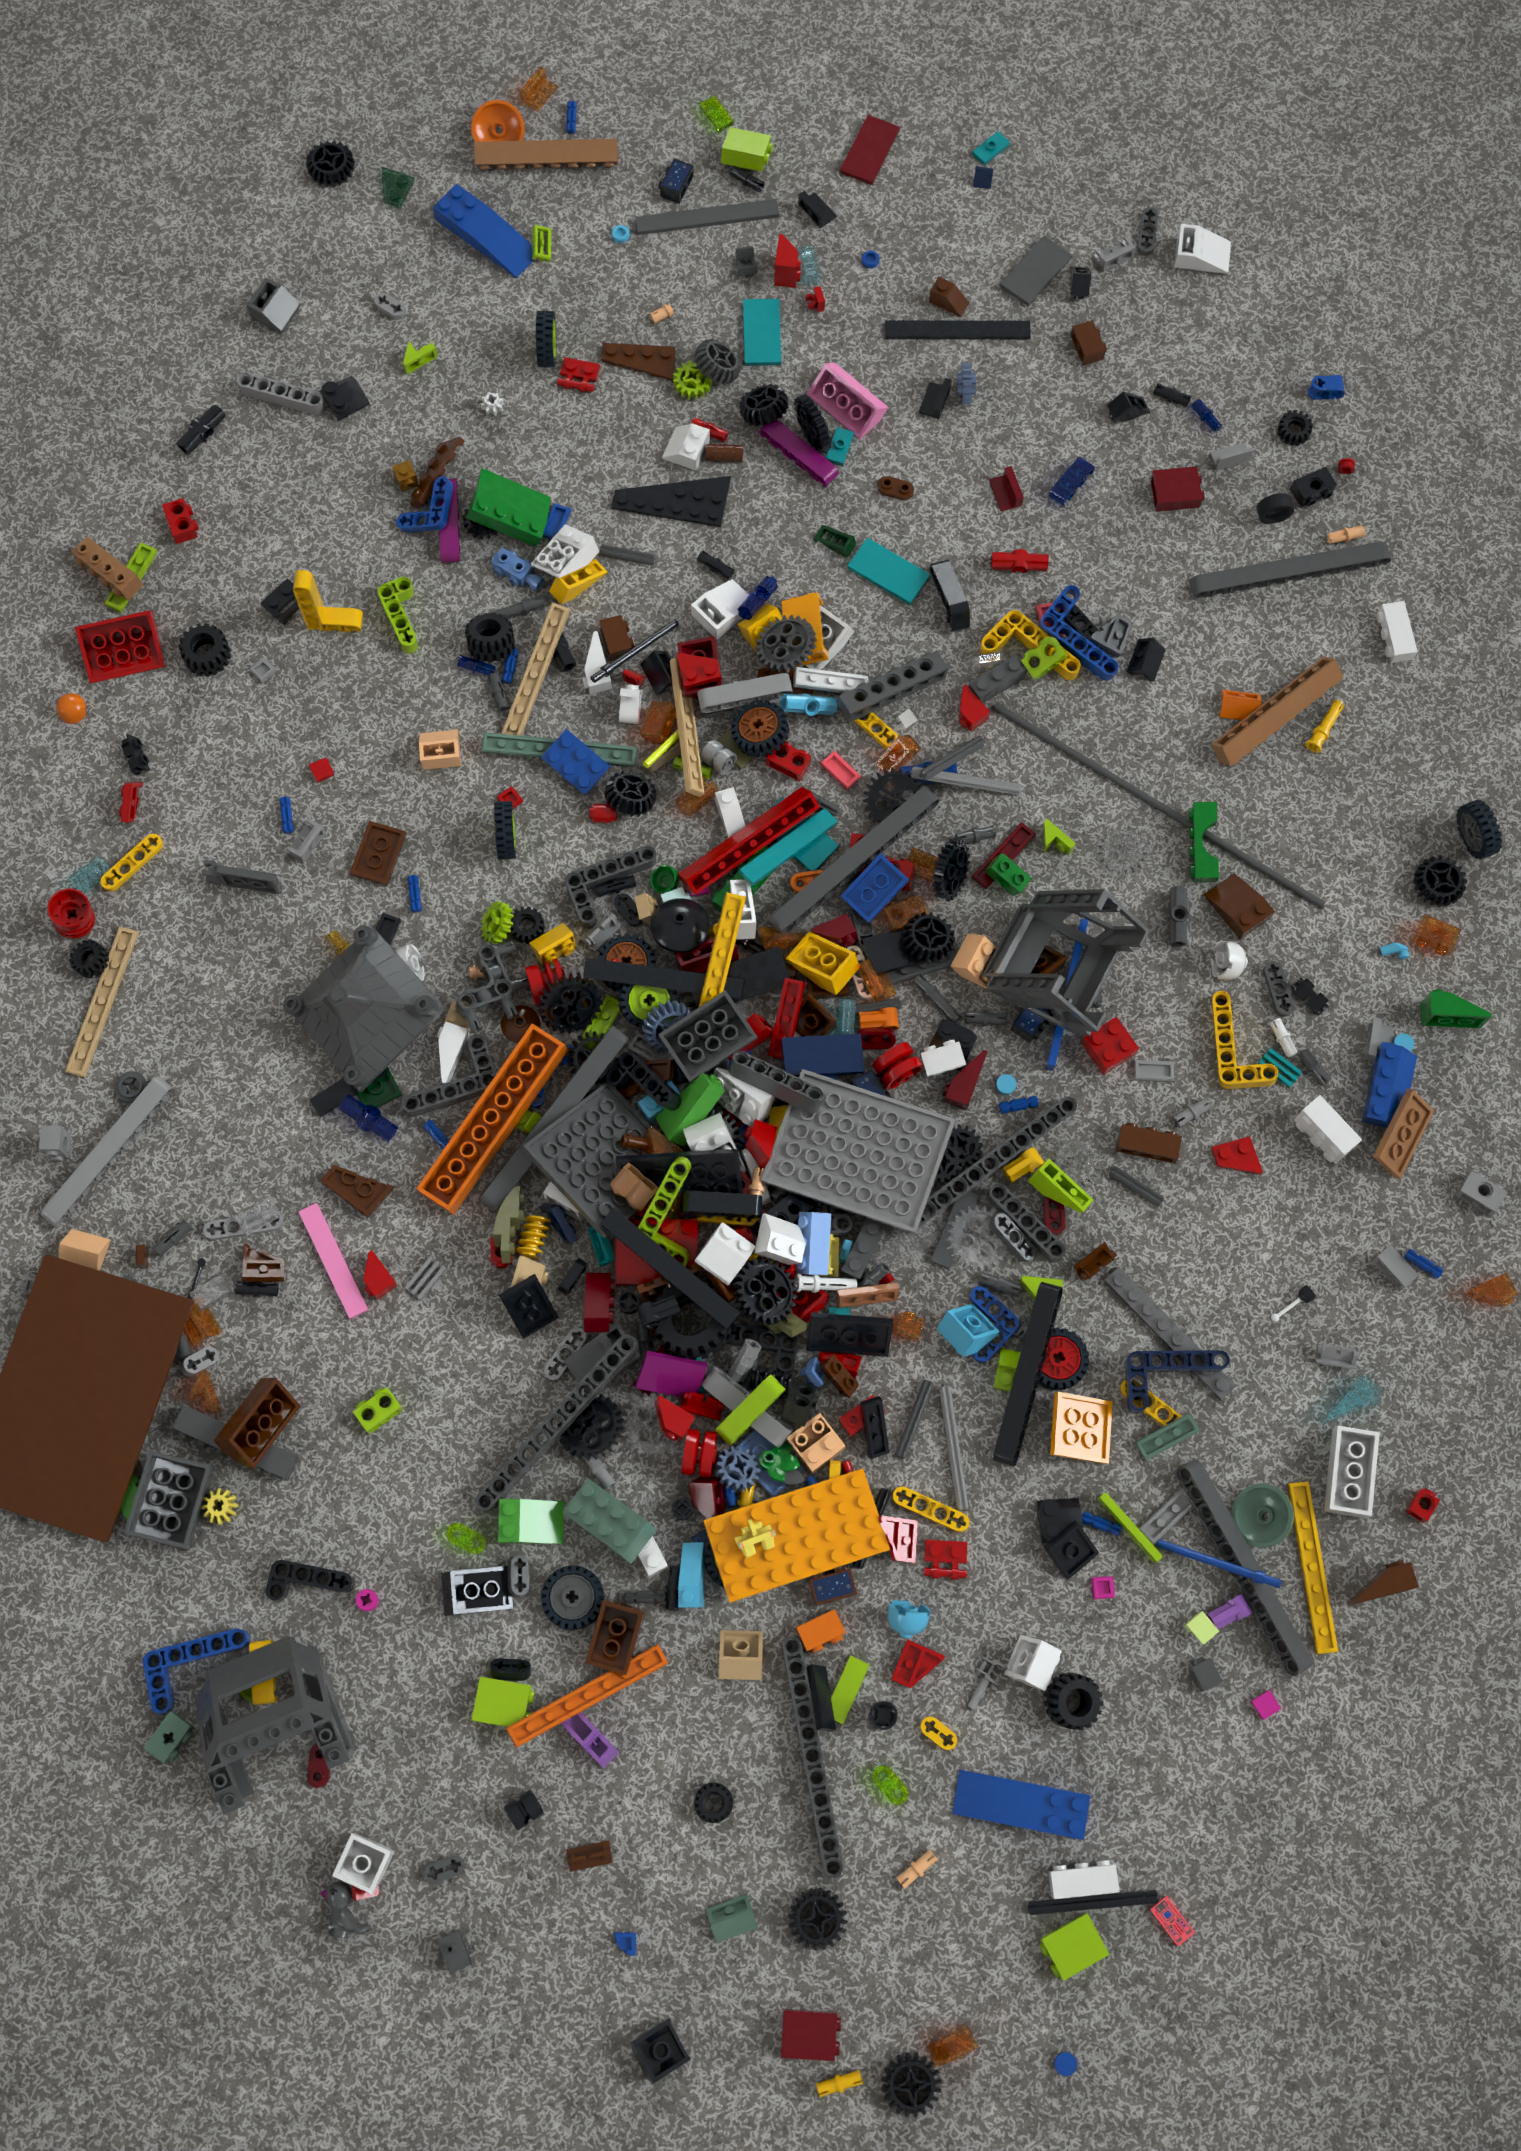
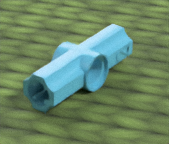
[779,693,838,716]

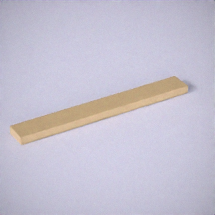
[501,602,570,736]
[670,658,704,797]
[65,926,139,1078]

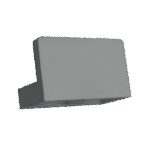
[1210,442,1254,470]
[1364,1017,1394,1062]
[1373,1245,1418,1291]

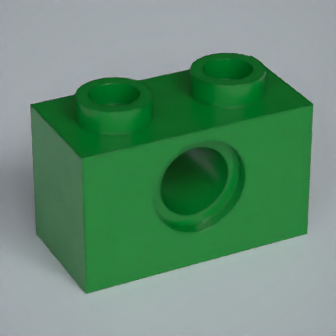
[984,853,1032,896]

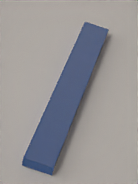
[1046,918,1088,1071]

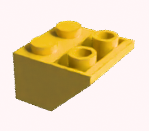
[737,604,782,653]
[529,923,576,967]

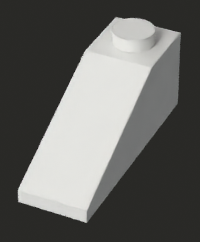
[582,631,612,694]
[715,787,745,838]
[730,879,757,939]
[437,1022,470,1084]

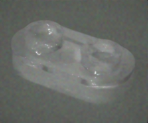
[970,652,1008,674]

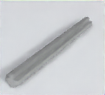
[911,766,1022,795]
[939,1386,968,1511]

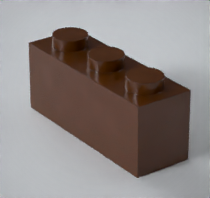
[1116,1123,1182,1164]

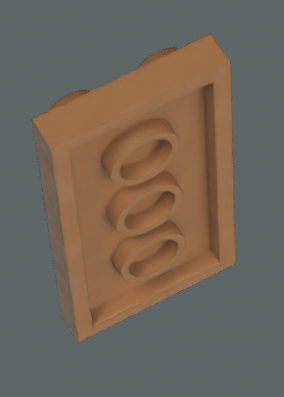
[1373,1089,1434,1179]

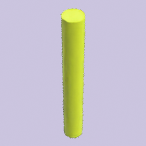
[643,729,679,768]

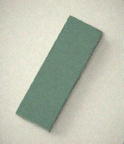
[1135,1412,1201,1461]

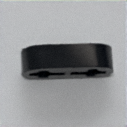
[614,893,643,927]
[558,1258,588,1296]
[490,1658,531,1681]

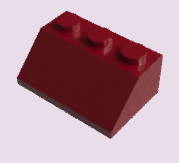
[677,636,724,699]

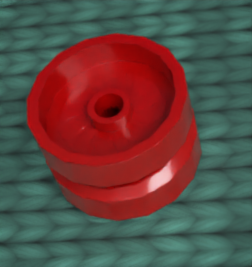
[872,1042,924,1090]
[681,1428,717,1479]

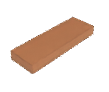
[836,1282,899,1308]

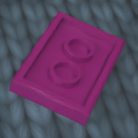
[635,1351,707,1397]

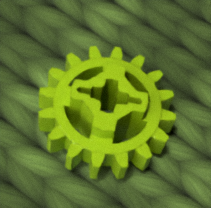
[673,360,713,399]
[480,901,514,945]

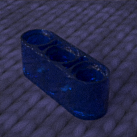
[1048,456,1095,506]

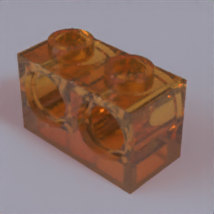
[883,896,929,931]

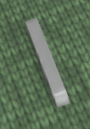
[203,1212,284,1240]

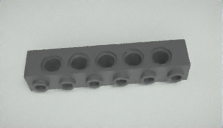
[837,650,949,723]

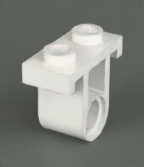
[619,684,643,724]

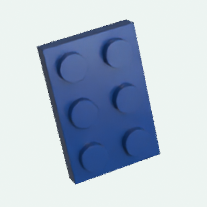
[541,728,610,796]
[841,853,910,923]

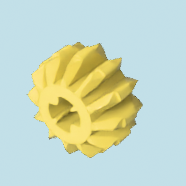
[201,1488,238,1525]

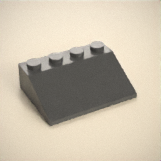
[658,990,758,1083]
[124,1450,214,1551]

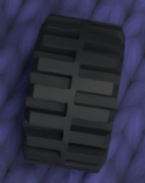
[465,613,515,663]
[179,623,231,677]
[1043,1672,1103,1730]

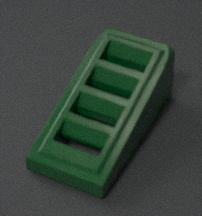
[813,525,857,558]

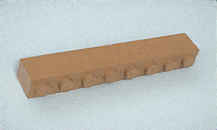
[474,139,618,170]
[1211,656,1343,766]

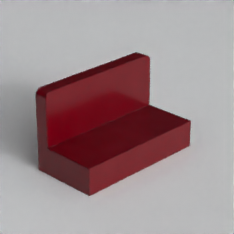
[989,466,1024,511]

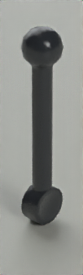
[188,1258,206,1300]

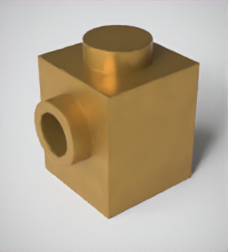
[392,460,419,492]

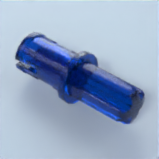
[1191,399,1222,432]
[457,655,496,676]

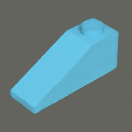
[678,1542,705,1607]

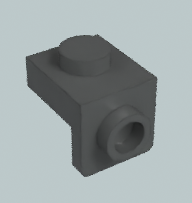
[735,246,757,276]

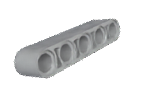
[236,372,325,415]
[697,673,793,713]
[701,1366,793,1447]

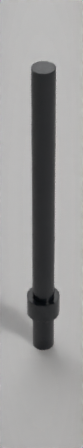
[590,619,679,683]

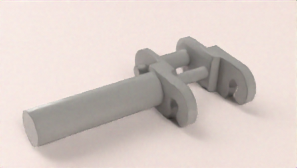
[967,1656,1008,1710]

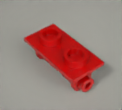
[681,1391,725,1421]

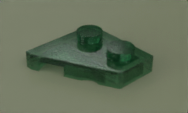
[382,167,415,209]

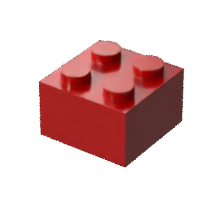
[1081,1016,1139,1075]

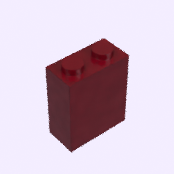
[1150,466,1205,512]
[781,2008,841,2061]

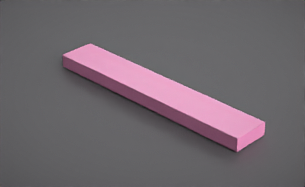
[298,1203,369,1320]

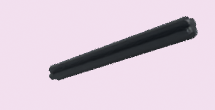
[1028,1890,1158,1915]

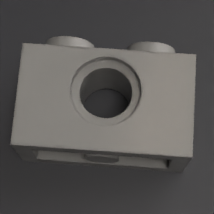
[39,1126,72,1162]
[1455,1171,1507,1216]

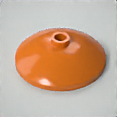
[471,100,525,142]

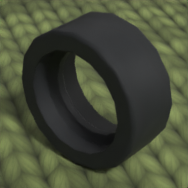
[1256,493,1295,524]

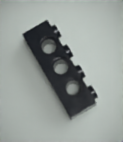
[752,1192,824,1236]

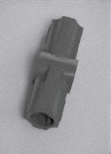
[1168,886,1189,947]

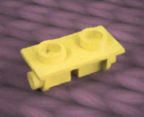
[819,1234,839,1277]

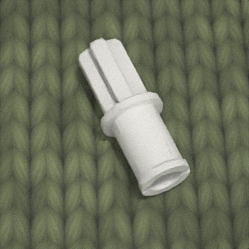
[1269,1018,1297,1057]

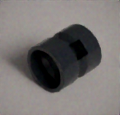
[869,1701,898,1730]
[504,1789,544,1831]

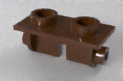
[1074,1242,1117,1280]
[819,1354,859,1398]
[566,1841,613,1872]

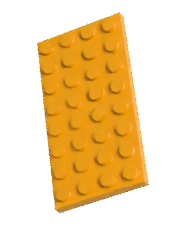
[703,1469,890,1603]

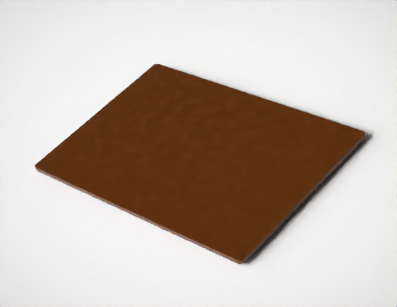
[0,1255,193,1543]

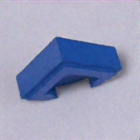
[614,1932,636,1956]

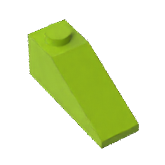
[1027,1158,1094,1213]

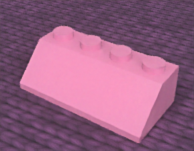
[807,363,889,439]

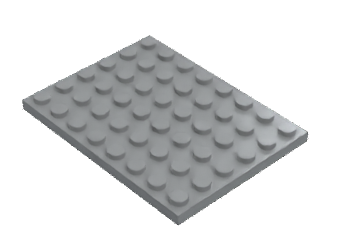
[761,1069,956,1234]

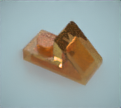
[188,1369,222,1413]

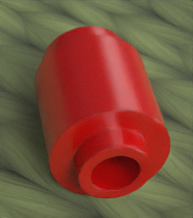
[589,803,617,823]

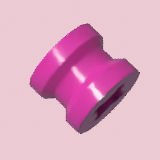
[356,1589,379,1612]

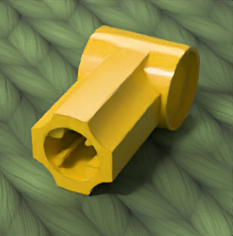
[1002,1147,1044,1183]

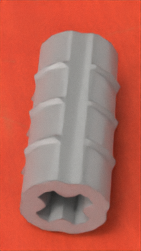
[727,1339,762,1383]

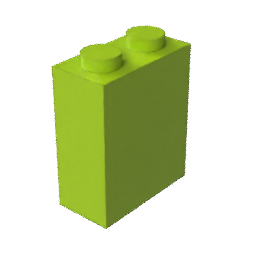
[721,127,773,172]
[471,1677,535,1727]
[1039,1912,1110,1981]

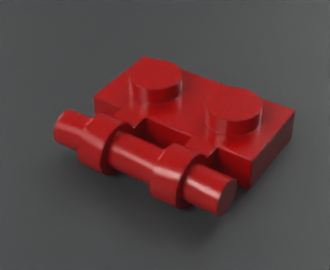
[557,357,600,393]
[924,1539,968,1580]

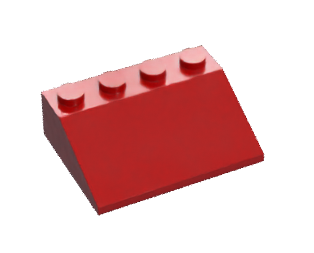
[74,610,165,683]
[615,1219,698,1286]

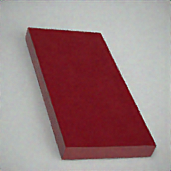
[840,115,900,185]

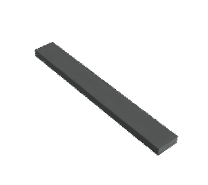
[635,199,779,235]

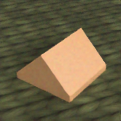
[58,1229,111,1271]

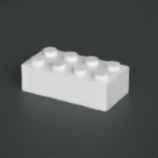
[1324,1426,1380,1519]

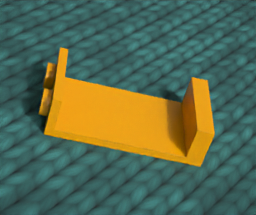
[782,592,829,667]

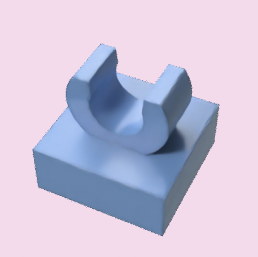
[800,1357,826,1387]

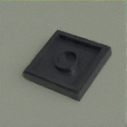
[1043,1520,1099,1580]

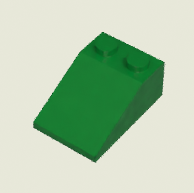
[1420,989,1491,1028]

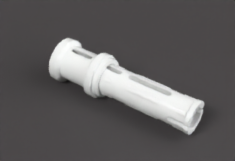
[794,1274,857,1293]

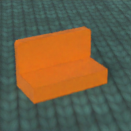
[1219,689,1262,720]

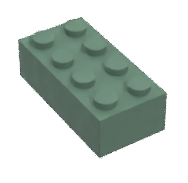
[562,1478,657,1564]

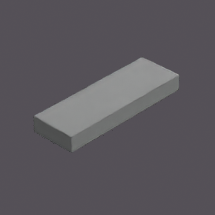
[1139,1487,1194,1545]

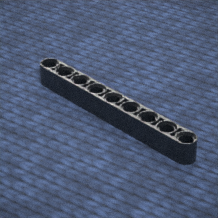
[993,1282,1063,1467]

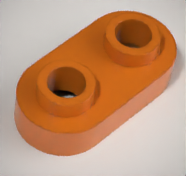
[790,870,823,893]

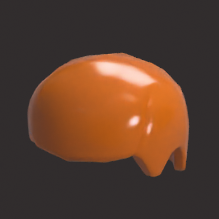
[56,693,86,724]

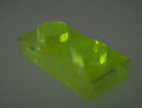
[700,95,734,133]

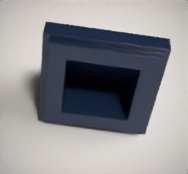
[973,166,994,189]

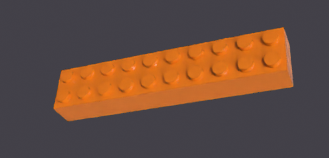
[416,1024,568,1215]

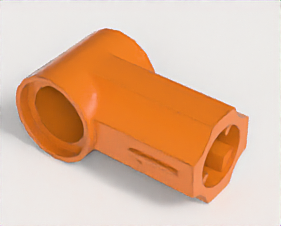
[859,1007,899,1031]

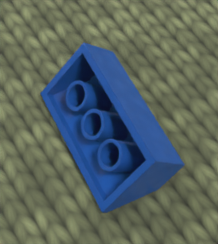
[1361,1041,1417,1128]

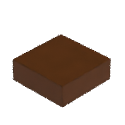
[136,1244,148,1269]

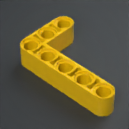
[293,570,363,633]
[980,610,1081,680]
[1212,991,1278,1089]

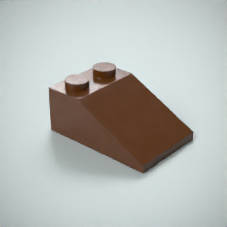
[1204,873,1275,940]
[1347,1560,1419,1606]
[585,1598,646,1675]

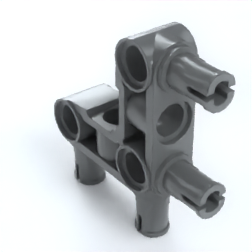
[455,940,531,1033]

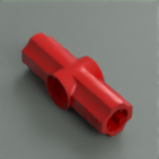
[991,549,1049,573]

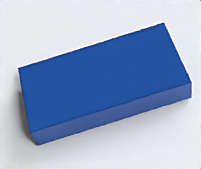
[542,503,572,540]

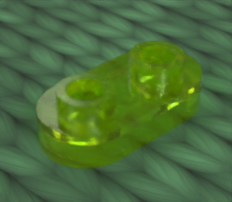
[446,1523,487,1555]
[872,1765,909,1805]

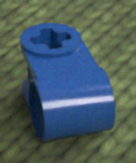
[1307,375,1345,400]

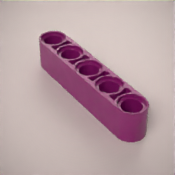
[759,420,839,487]
[438,478,461,563]

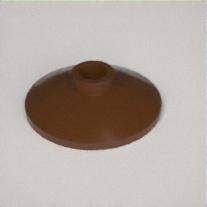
[501,1005,540,1043]

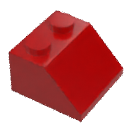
[774,234,802,288]

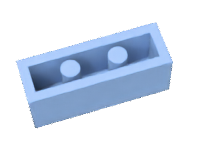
[796,1212,831,1275]

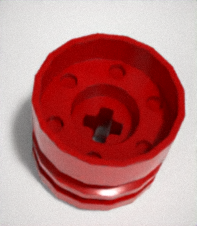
[47,888,95,939]
[524,958,568,1007]

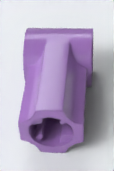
[1206,1594,1253,1629]

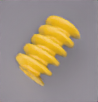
[516,1215,551,1260]

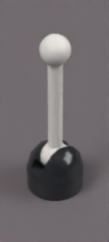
[1271,1285,1316,1322]

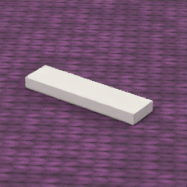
[793,667,868,693]

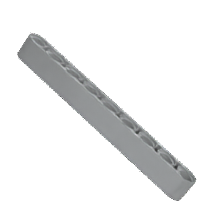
[40,1076,174,1228]

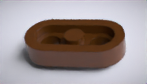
[877,476,914,500]

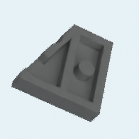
[1088,614,1133,657]

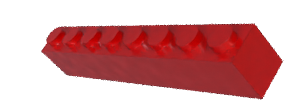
[677,787,820,895]

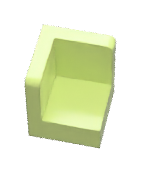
[1183,1611,1219,1644]

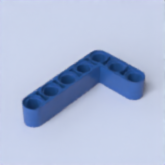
[1038,585,1119,681]
[143,1628,250,1714]

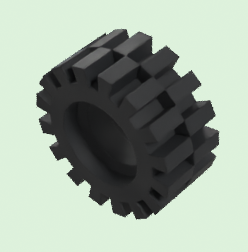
[1277,410,1313,446]
[509,906,545,944]
[69,939,109,978]
[694,1783,733,1823]

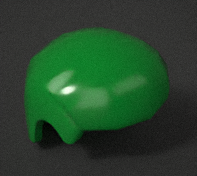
[651,865,680,894]

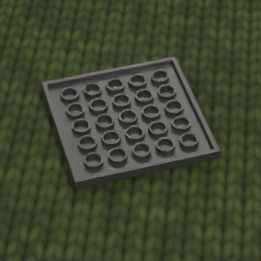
[522,1081,676,1239]

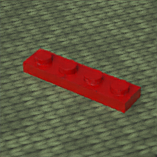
[768,978,806,1059]

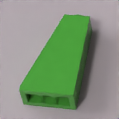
[655,1073,725,1147]

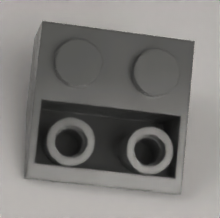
[247,278,301,333]

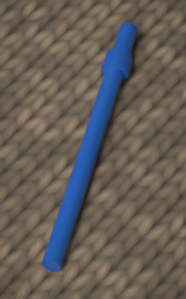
[1157,1539,1282,1588]

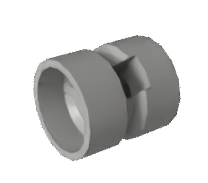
[700,739,737,775]

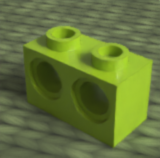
[1021,637,1068,679]
[353,1387,404,1434]

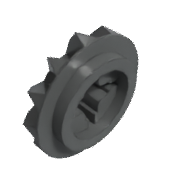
[115,1071,148,1103]

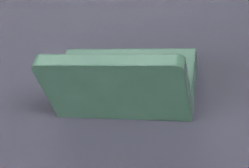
[706,1894,758,1942]

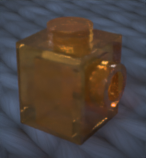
[893,1311,924,1342]

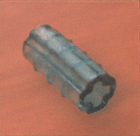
[836,998,856,1035]

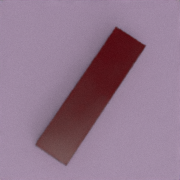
[971,822,1036,889]

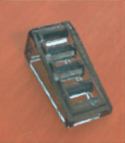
[797,245,822,286]
[68,856,111,895]

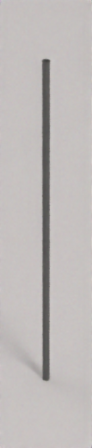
[993,702,1326,909]

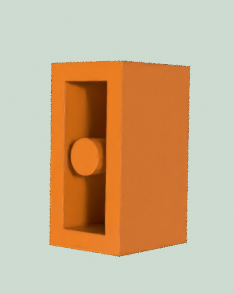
[796,1609,846,1654]

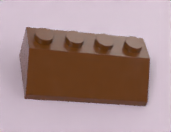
[213,1377,300,1469]

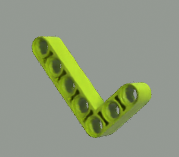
[638,1157,691,1267]

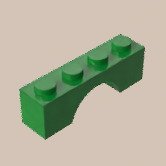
[1188,802,1219,882]

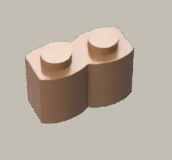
[610,1163,659,1211]

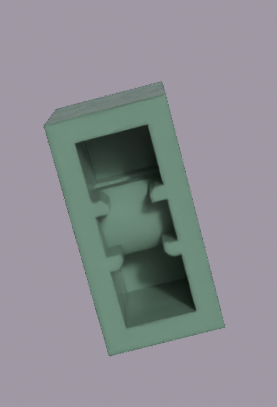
[143,1711,194,1764]

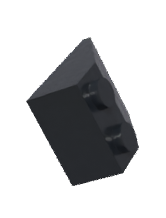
[441,1566,513,1616]

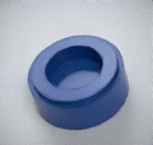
[861,250,880,269]
[1054,2052,1077,2076]

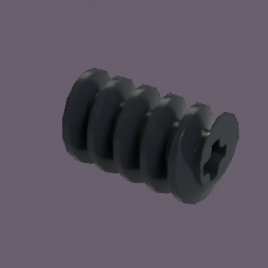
[747,1365,792,1399]

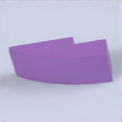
[561,1712,619,1768]

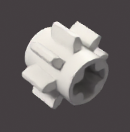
[481,392,504,416]

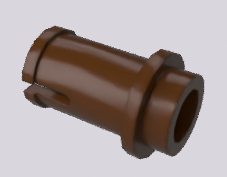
[620,1133,648,1151]

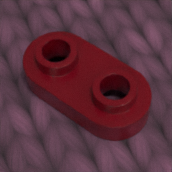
[856,1028,896,1049]
[1043,1197,1066,1236]
[307,1744,331,1788]

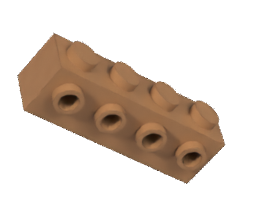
[71,537,144,601]

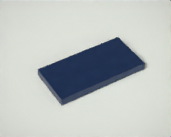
[781,1034,865,1077]

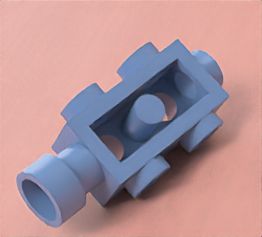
[491,547,545,591]

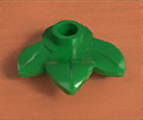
[758,1444,800,1482]

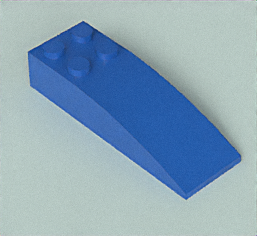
[433,184,539,278]
[952,1770,1090,1840]

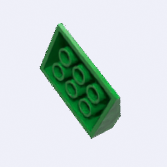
[466,468,551,546]

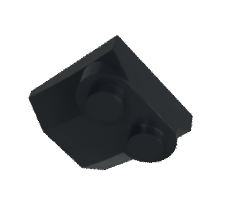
[319,376,370,421]
[929,1019,978,1071]
[1036,1498,1083,1544]
[630,2018,691,2084]

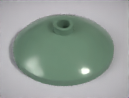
[1231,1483,1294,1548]

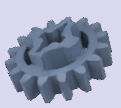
[957,363,976,405]
[714,1446,761,1492]

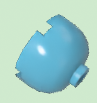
[887,1600,931,1638]

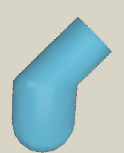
[1380,942,1410,959]

